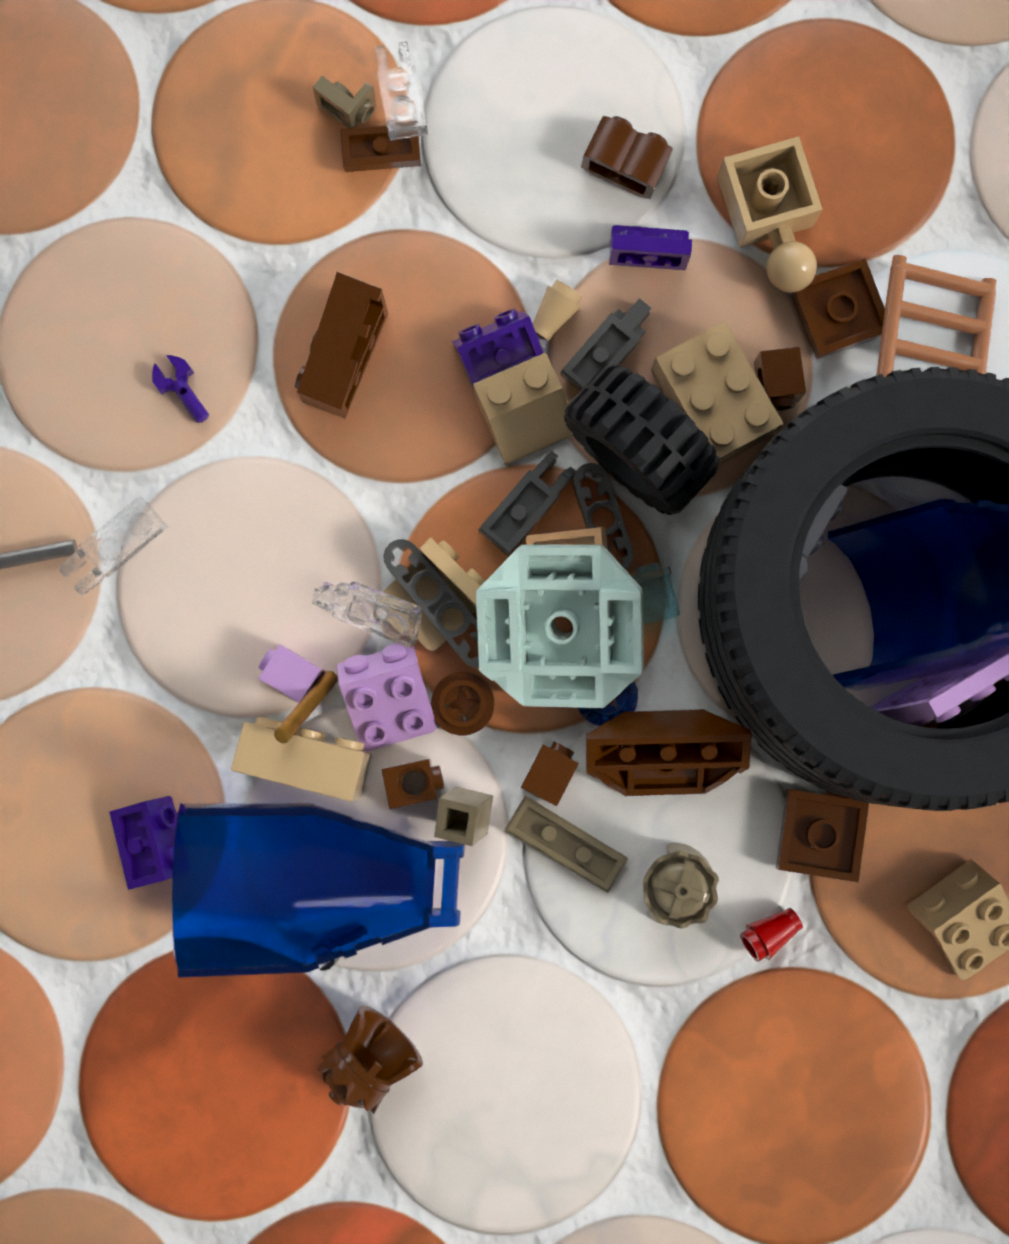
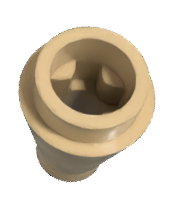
[532,280,582,341]

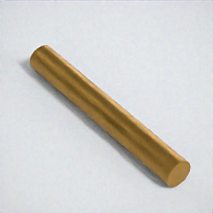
[274,671,338,743]

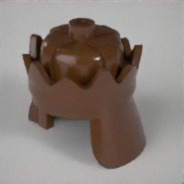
[318,1005,423,1114]

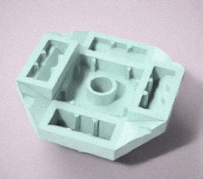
[476,545,644,708]

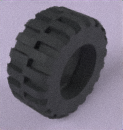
[564,364,719,515]

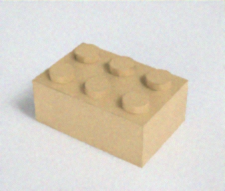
[651,321,783,464]
[231,716,372,802]

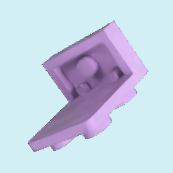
[337,642,437,751]

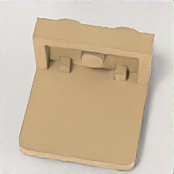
[380,537,485,651]
[907,859,1009,980]

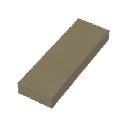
[505,795,628,893]

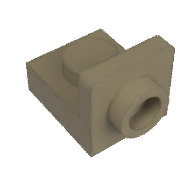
[313,76,376,128]

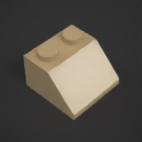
[473,352,573,465]

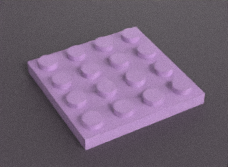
[870,634,1009,726]

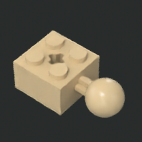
[717,136,823,293]

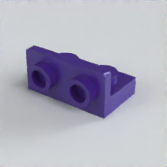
[609,225,692,271]
[452,309,543,388]
[109,796,190,890]

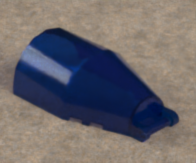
[828,499,1009,691]
[172,802,465,978]

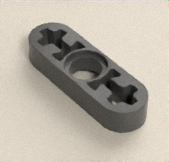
[573,463,634,570]

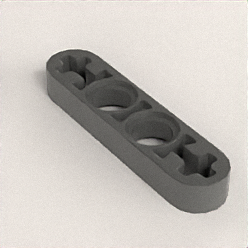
[383,539,479,668]

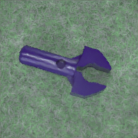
[152,355,209,423]

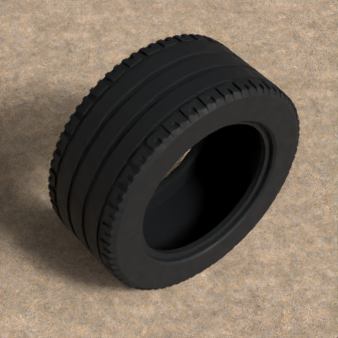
[698,367,1009,811]

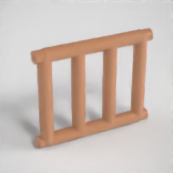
[876,254,997,378]

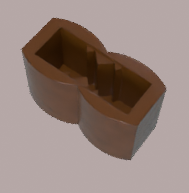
[581,116,673,199]

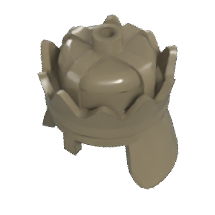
[643,843,719,929]

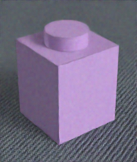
[258,644,325,703]

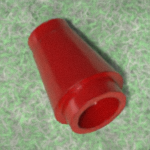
[740,908,803,962]

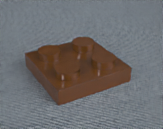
[791,258,885,360]
[776,789,869,882]

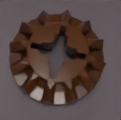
[431,672,494,736]

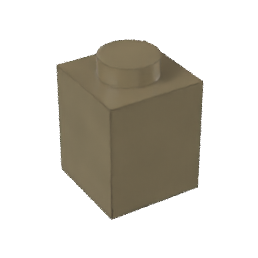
[434,787,494,846]

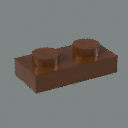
[340,123,421,172]

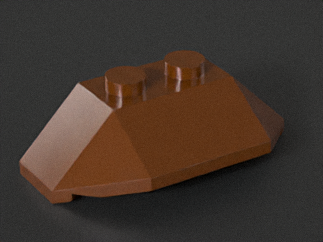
[586,709,752,796]

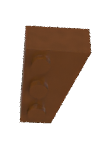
[295,272,388,419]

